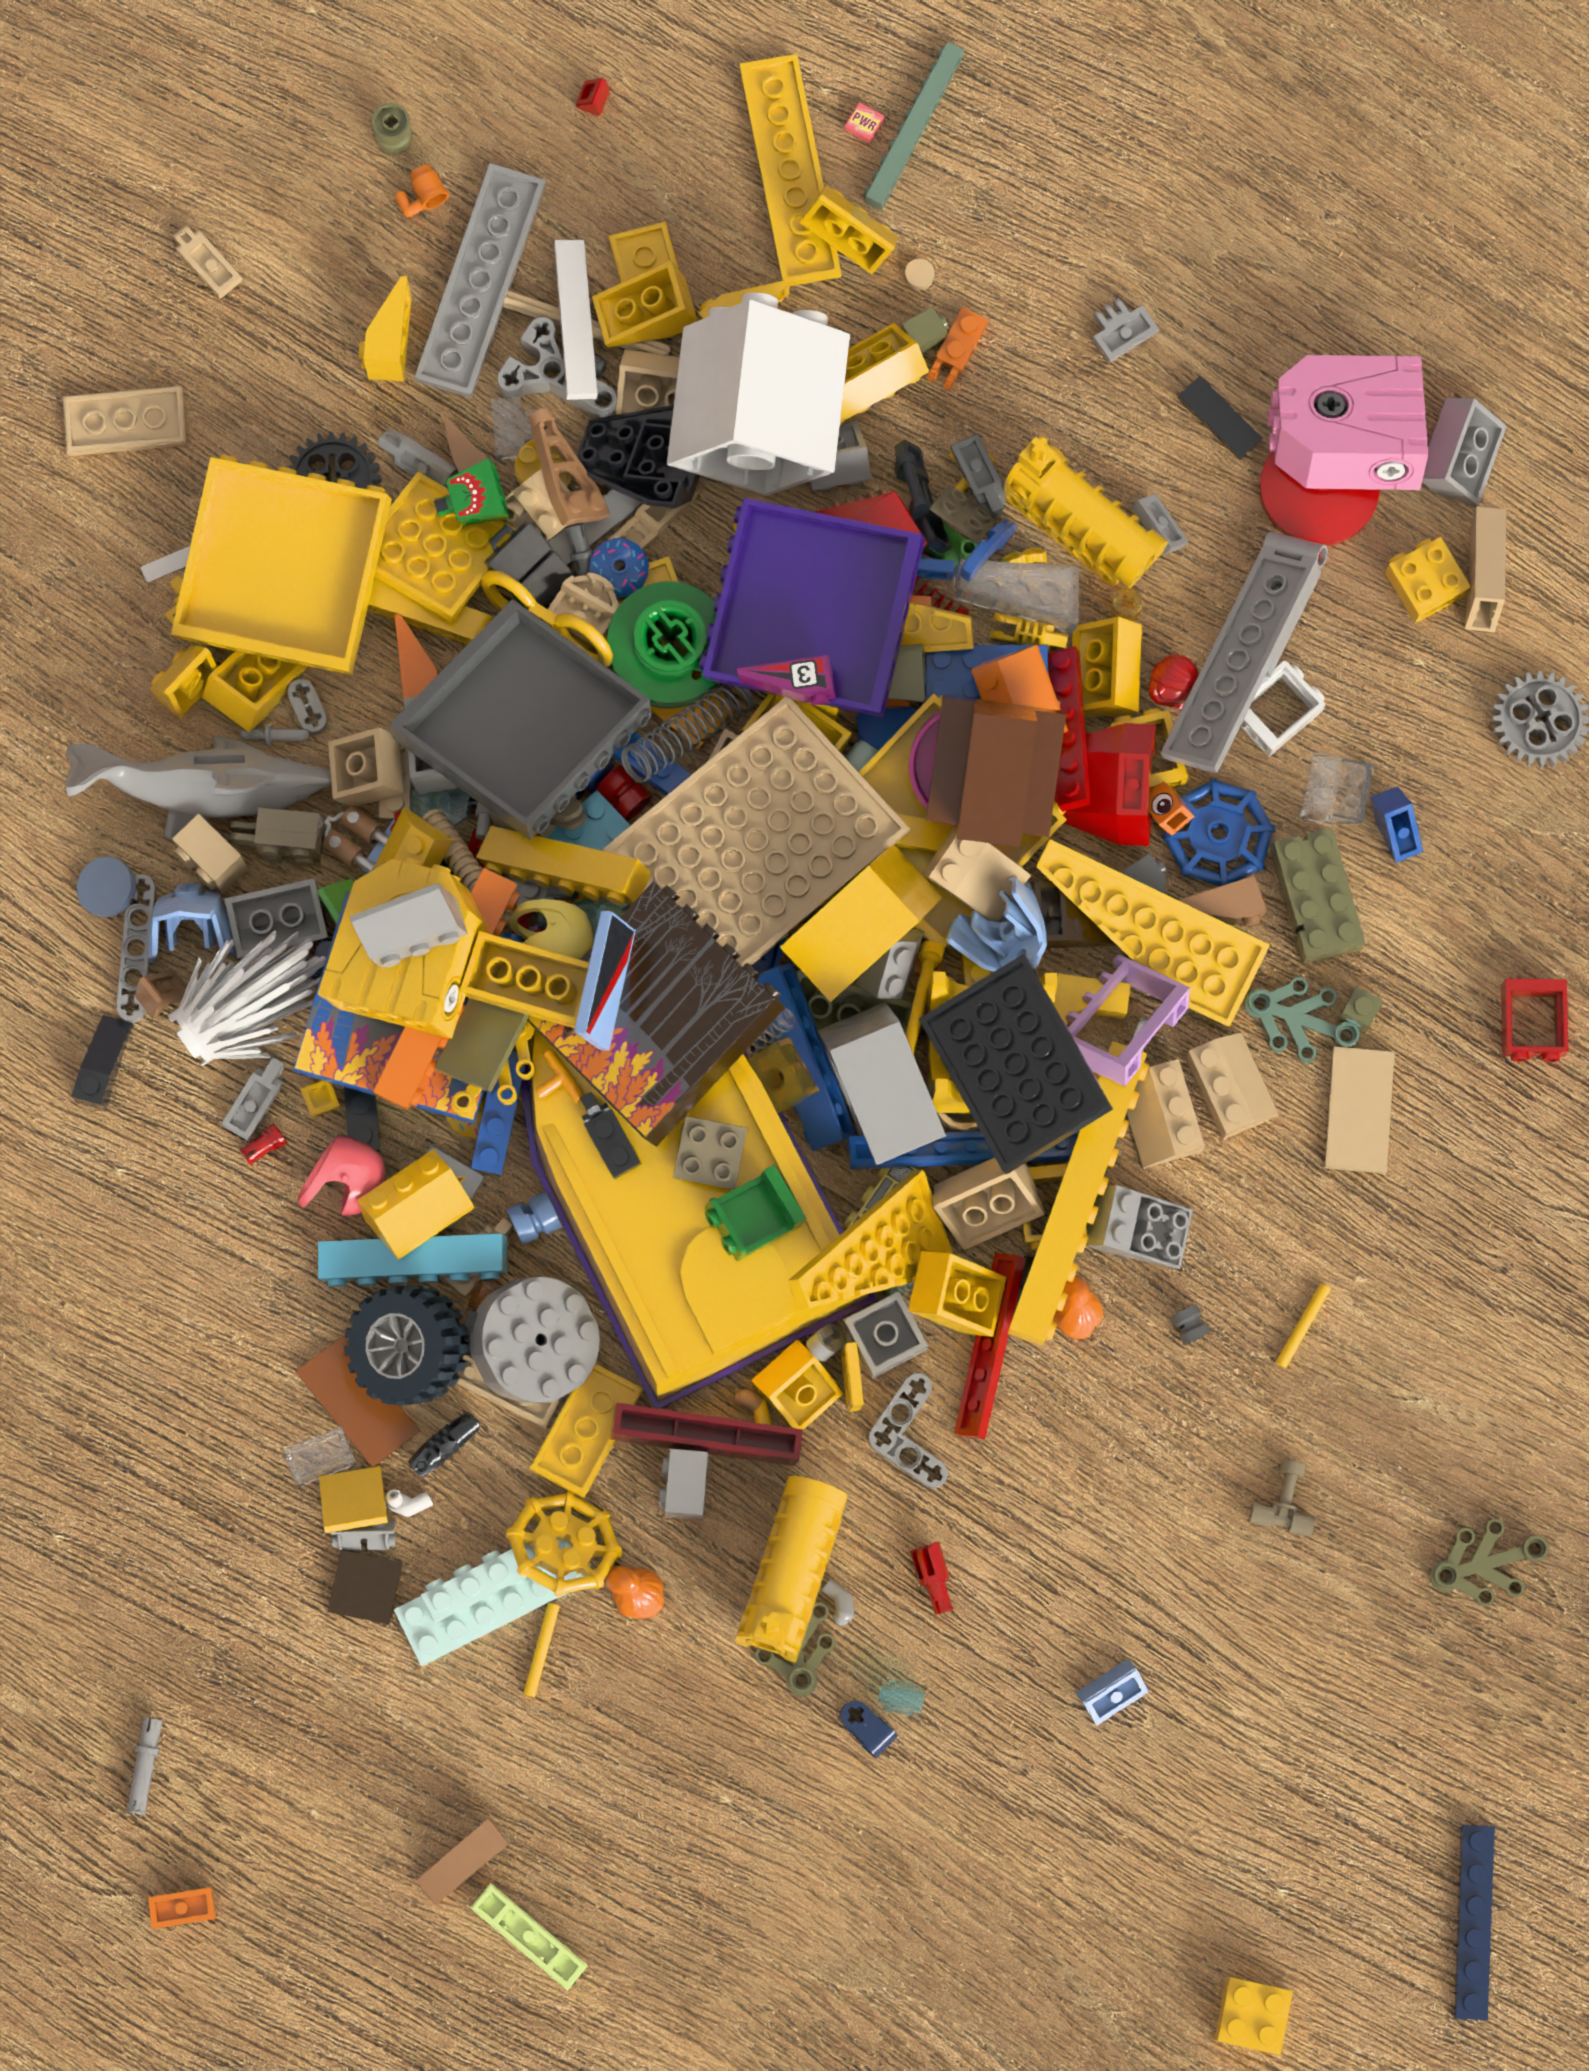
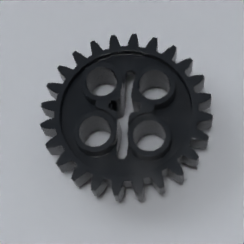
[285,431,382,489]

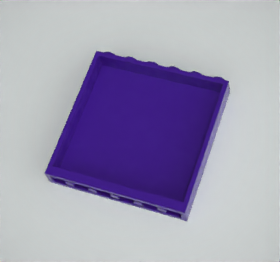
[700,498,925,718]

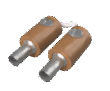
[322,806,389,872]

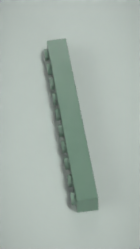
[864,42,964,211]

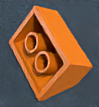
[971,645,1068,733]

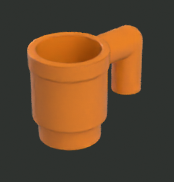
[394,164,449,218]

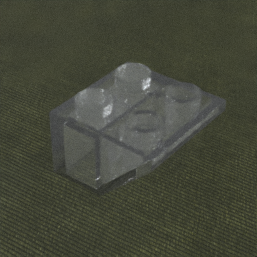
[1299,752,1374,825]

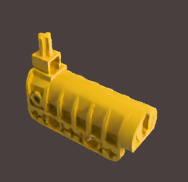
[1004,436,1168,588]
[736,1476,848,1663]

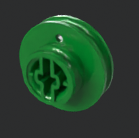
[607,581,719,709]

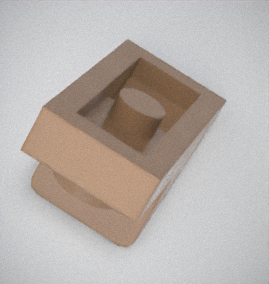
[135,970,187,1019]

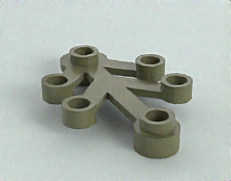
[1430,1518,1549,1607]
[755,1602,835,1696]

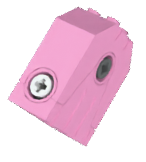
[1267,355,1428,490]

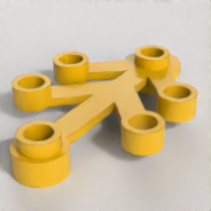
[451,1021,536,1118]

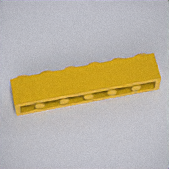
[476,826,652,906]

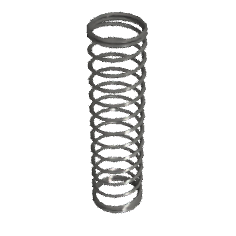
[621,683,753,782]

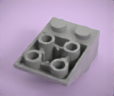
[1086,1185,1193,1269]

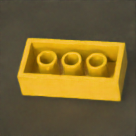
[460,931,589,1028]

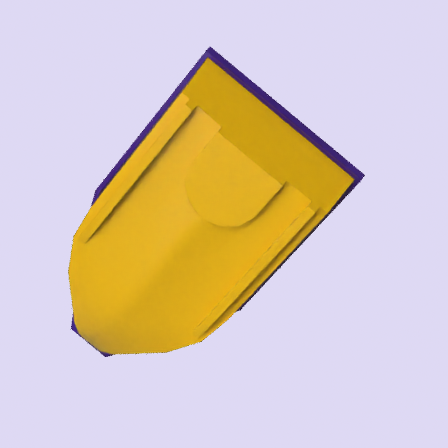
[521,921,877,1409]

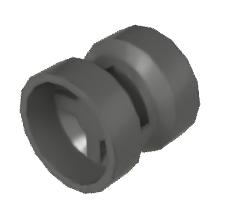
[1169,1304,1211,1346]

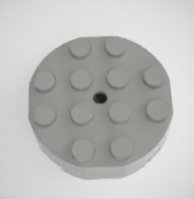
[469,1277,600,1403]

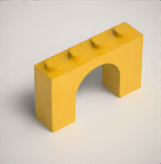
[1054,973,1131,1081]

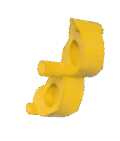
[1001,547,1047,574]

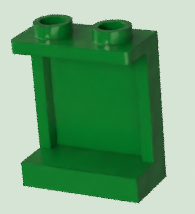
[705,1165,806,1261]

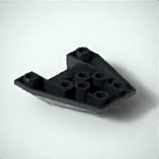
[576,405,700,508]

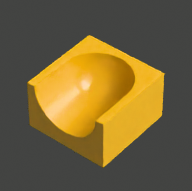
[780,845,943,1002]

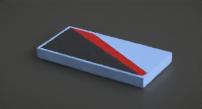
[574,911,636,1051]

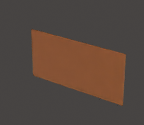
[295,1335,420,1468]

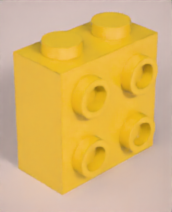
[1385,537,1471,623]

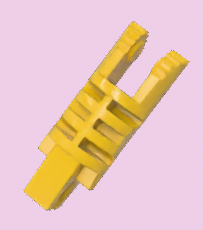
[989,612,1068,651]

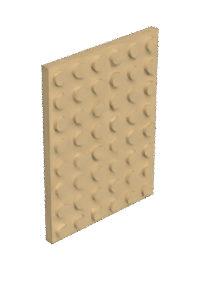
[602,697,910,966]

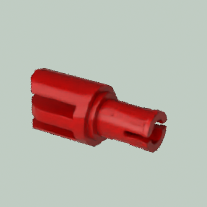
[910,1542,954,1615]

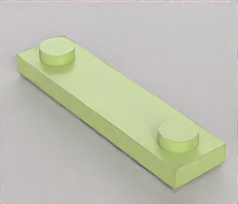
[470,1883,588,1991]

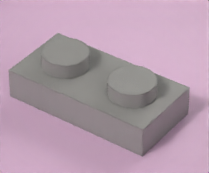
[1131,494,1189,555]

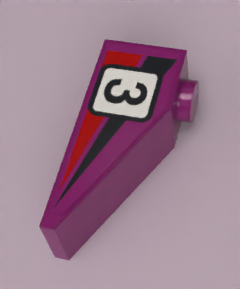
[737,655,836,705]

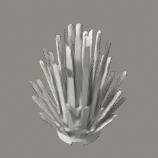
[168,930,326,1066]

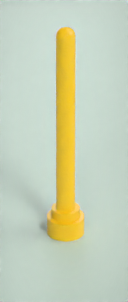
[905,941,944,1055]

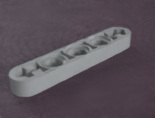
[116,874,157,1023]

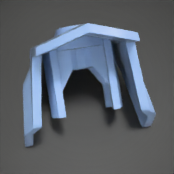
[946,875,1047,972]
[147,883,237,964]

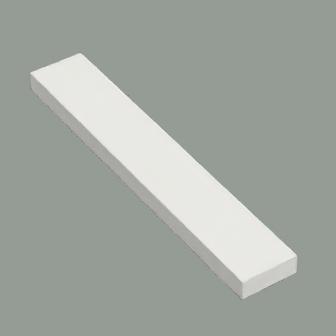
[554,240,597,400]

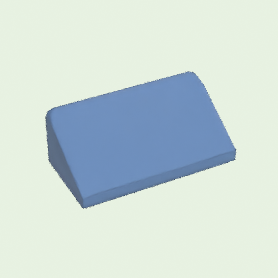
[1076,1660,1149,1725]

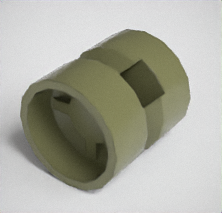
[371,103,413,155]

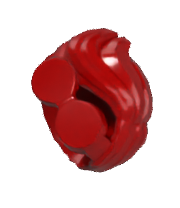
[1148,654,1199,710]

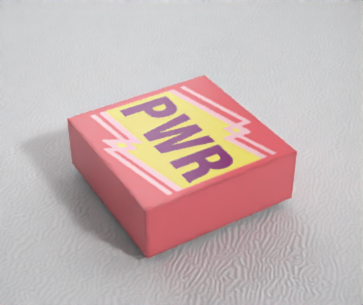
[844,102,885,144]

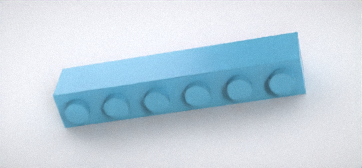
[318,1233,508,1287]

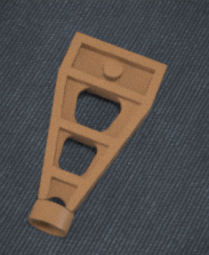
[528,407,611,526]

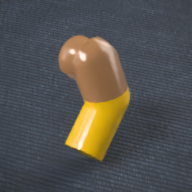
[734,1388,771,1425]

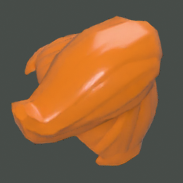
[1053,1276,1103,1339]
[604,1565,665,1619]

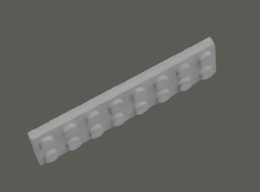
[414,163,546,399]

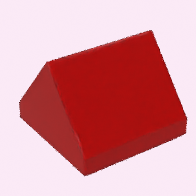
[575,78,610,116]

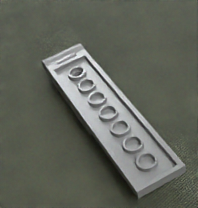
[1160,531,1328,774]

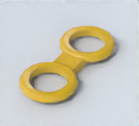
[481,570,613,667]

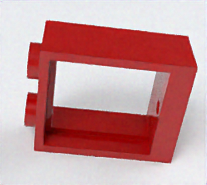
[1501,979,1569,1062]

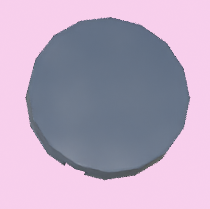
[77,856,136,918]

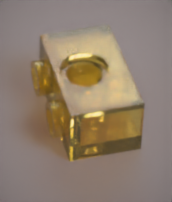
[748,1037,820,1113]

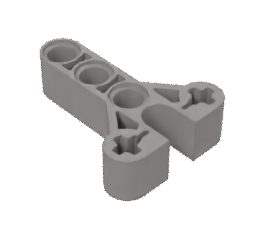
[498,317,617,418]

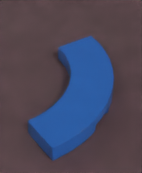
[960,518,1017,583]

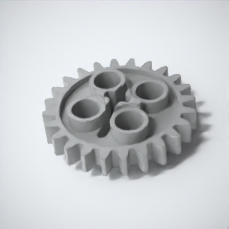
[1490,671,1589,769]

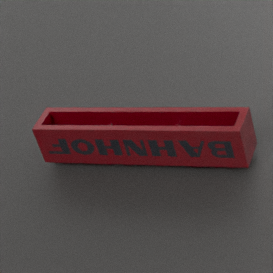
[610,1403,803,1466]

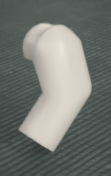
[385,1489,433,1517]

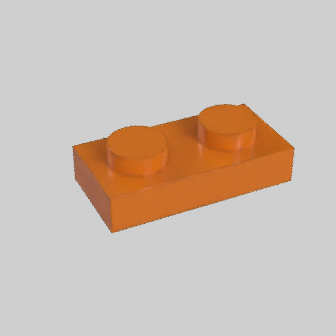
[148,1887,217,1929]

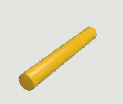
[1275,1283,1331,1369]
[523,1603,560,1698]

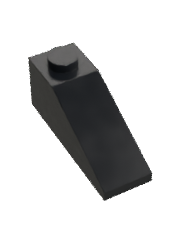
[71,1015,133,1111]

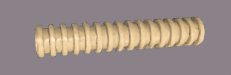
[422,808,518,936]

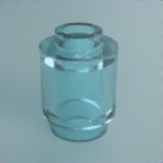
[878,1679,925,1716]

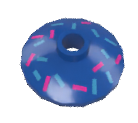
[589,538,649,598]

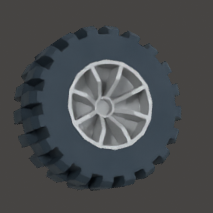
[344,1285,469,1406]

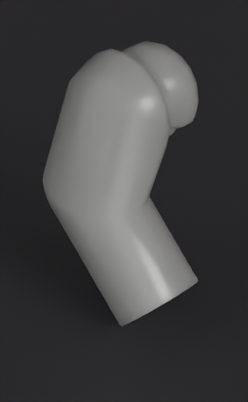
[822,1579,855,1626]

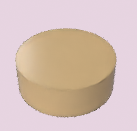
[905,258,935,290]

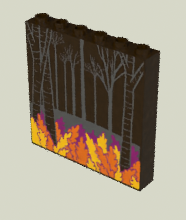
[527,881,786,1147]

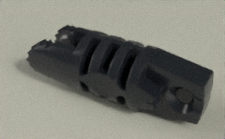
[408,1412,480,1477]

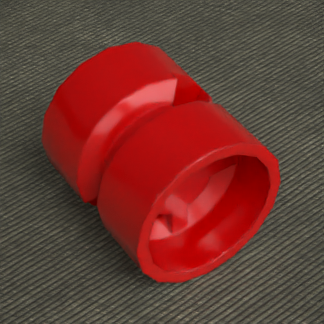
[595,764,652,821]

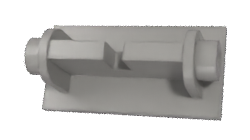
[331,1518,396,1551]

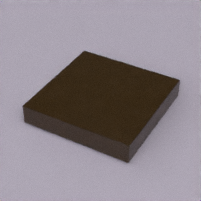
[327,1550,403,1625]

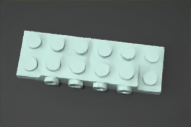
[394,1539,583,1666]

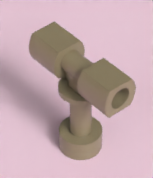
[1248,1459,1315,1537]

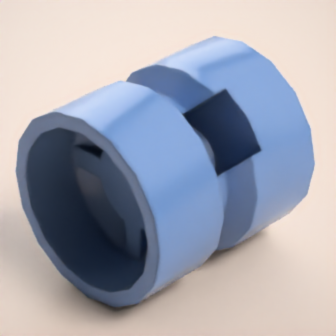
[506,1191,562,1246]

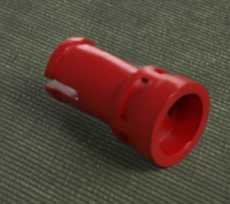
[239,1123,288,1165]

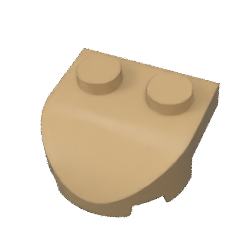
[548,573,618,647]

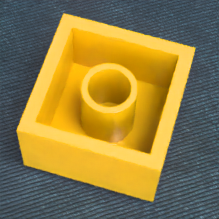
[1214,1976,1293,2055]

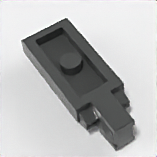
[950,433,1004,518]

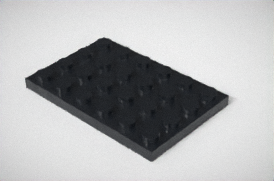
[919,954,1113,1175]

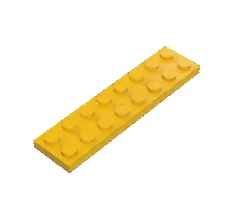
[739,54,841,287]

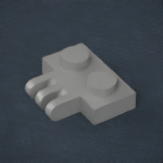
[1093,298,1159,364]

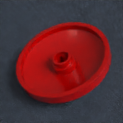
[1259,451,1380,546]

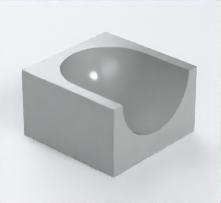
[817,1002,946,1165]

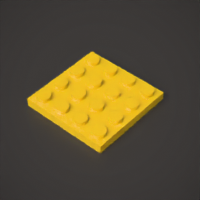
[374,471,517,622]

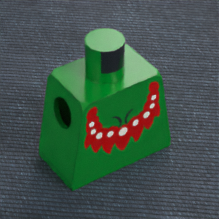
[434,458,510,525]

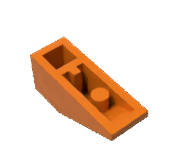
[395,614,438,702]

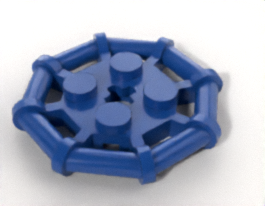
[1162,778,1276,886]

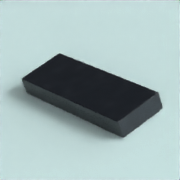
[1178,376,1262,460]

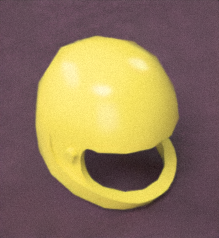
[509,899,594,960]

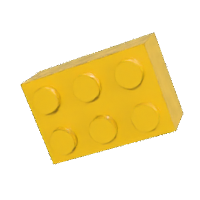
[908,1251,1006,1337]

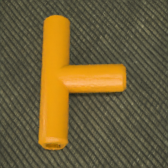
[536,1049,584,1103]

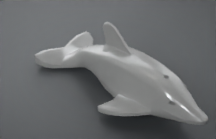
[65,736,332,839]

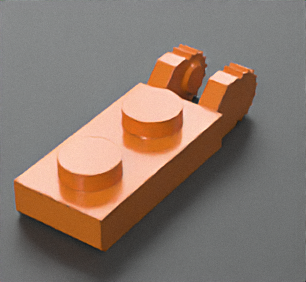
[927,307,989,391]

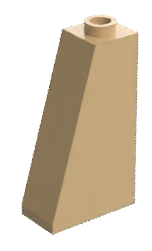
[1465,506,1506,632]

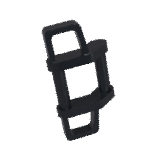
[894,439,953,554]

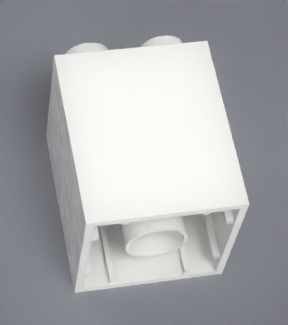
[667,292,850,496]

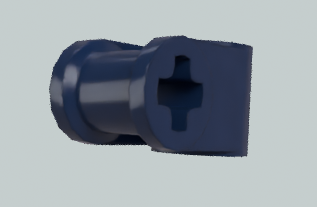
[839,1701,898,1759]

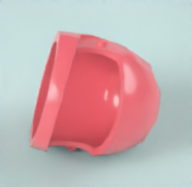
[297,1135,387,1216]

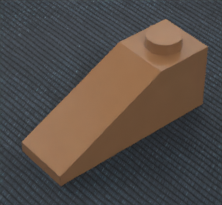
[1179,875,1267,926]

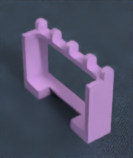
[1066,955,1190,1087]

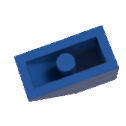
[1370,786,1423,863]

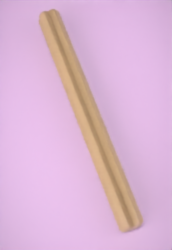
[503,290,671,356]

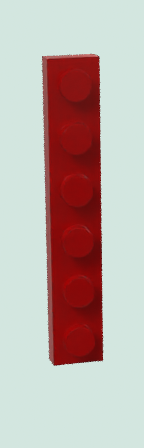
[1048,646,1091,812]
[954,1253,1026,1439]

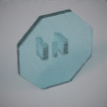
[410,788,471,828]

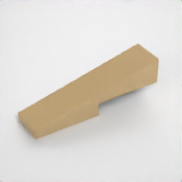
[608,491,698,571]

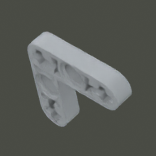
[869,1373,948,1489]

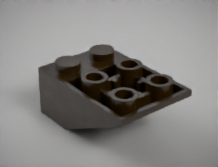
[1032,881,1118,949]

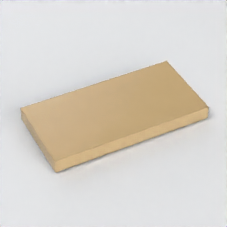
[63,386,187,456]
[1324,1046,1395,1174]

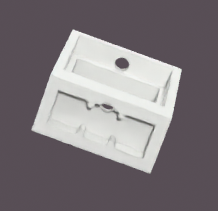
[1240,660,1326,758]

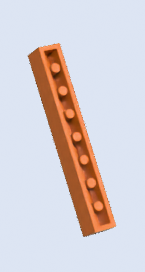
[373,868,520,1111]

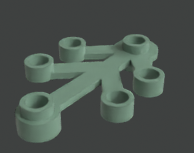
[1244,977,1360,1064]

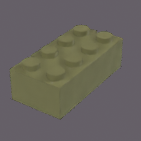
[1270,827,1365,965]

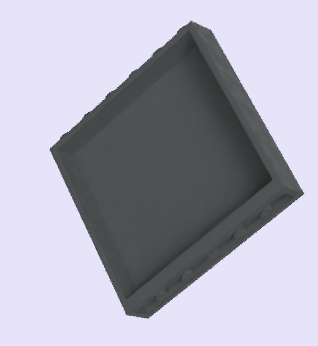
[390,599,652,840]

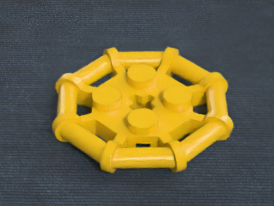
[506,1491,622,1597]

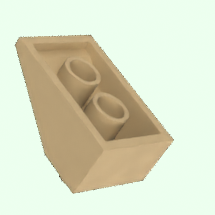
[922,825,1031,922]

